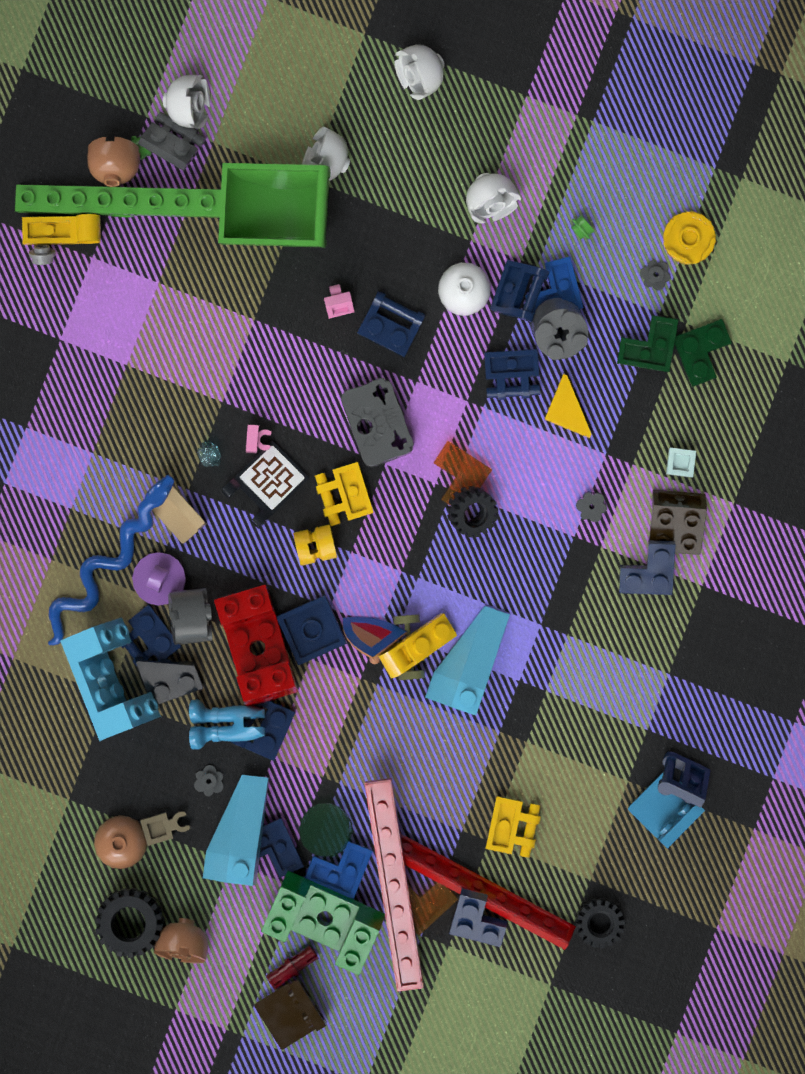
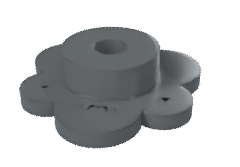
[640,260,671,290]
[576,492,607,522]
[194,765,224,796]

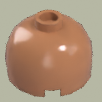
[87,137,140,187]
[94,815,147,869]
[154,918,208,964]

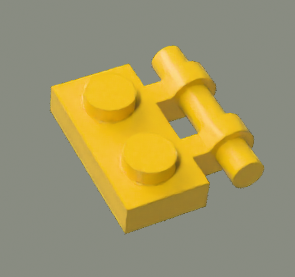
[315,462,374,526]
[485,796,541,858]

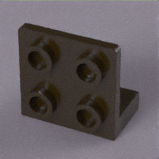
[649,489,707,555]
[254,976,327,1050]

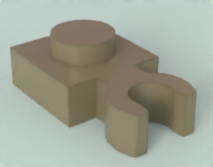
[140,811,190,846]

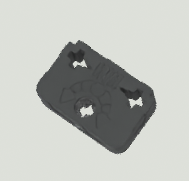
[341,378,413,467]

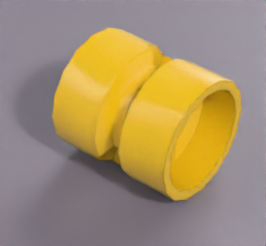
[293,524,337,566]

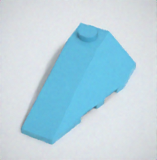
[425,606,510,716]
[203,775,269,886]

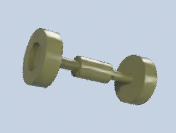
[393,614,425,680]

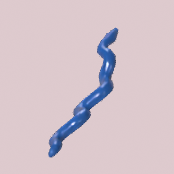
[48,475,174,646]

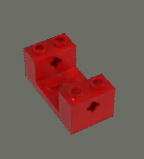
[214,585,299,706]

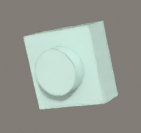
[666,448,696,478]

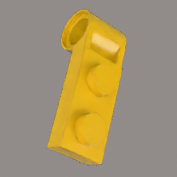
[22,214,101,245]
[378,613,457,678]

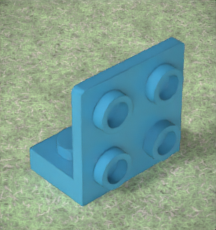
[628,772,705,849]

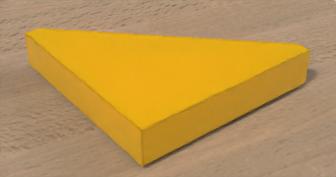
[544,374,591,438]

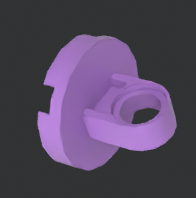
[132,552,186,606]

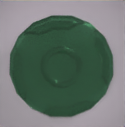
[299,803,352,857]

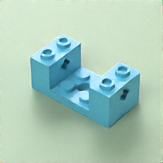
[61,617,161,741]

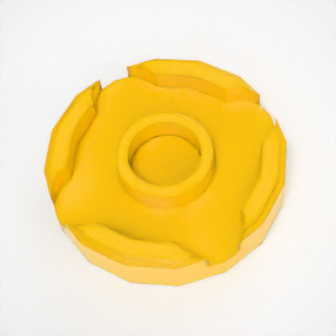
[663,211,716,265]

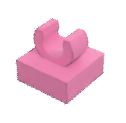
[324,284,354,319]
[246,425,271,453]

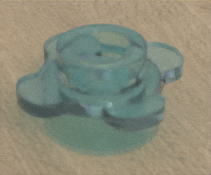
[198,441,221,467]

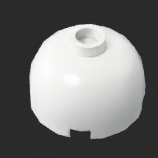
[394,44,444,100]
[163,75,210,129]
[302,126,350,181]
[466,173,521,223]
[438,262,491,316]

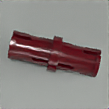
[266,945,319,990]

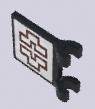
[221,441,309,529]

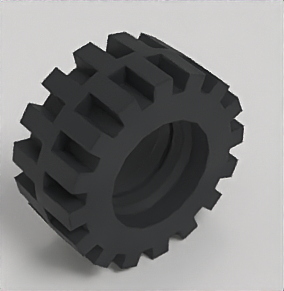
[446,486,498,538]

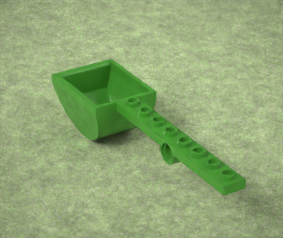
[15,163,331,247]

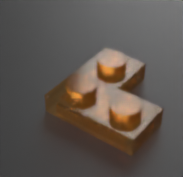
[433,441,492,510]
[408,882,458,936]

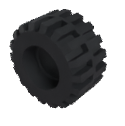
[95,888,165,958]

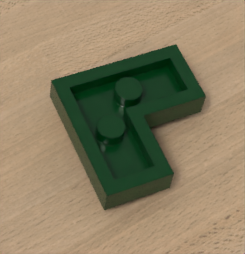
[617,315,679,372]
[674,319,732,388]

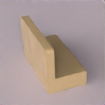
[152,486,207,544]

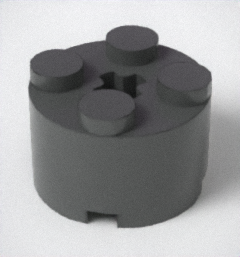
[530,298,588,360]
[168,588,212,645]

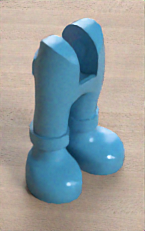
[189,699,265,749]

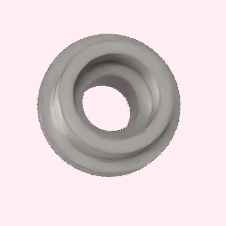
[29,244,56,265]

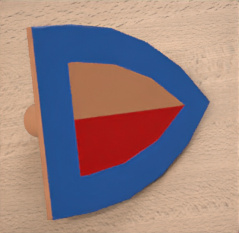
[343,617,407,664]

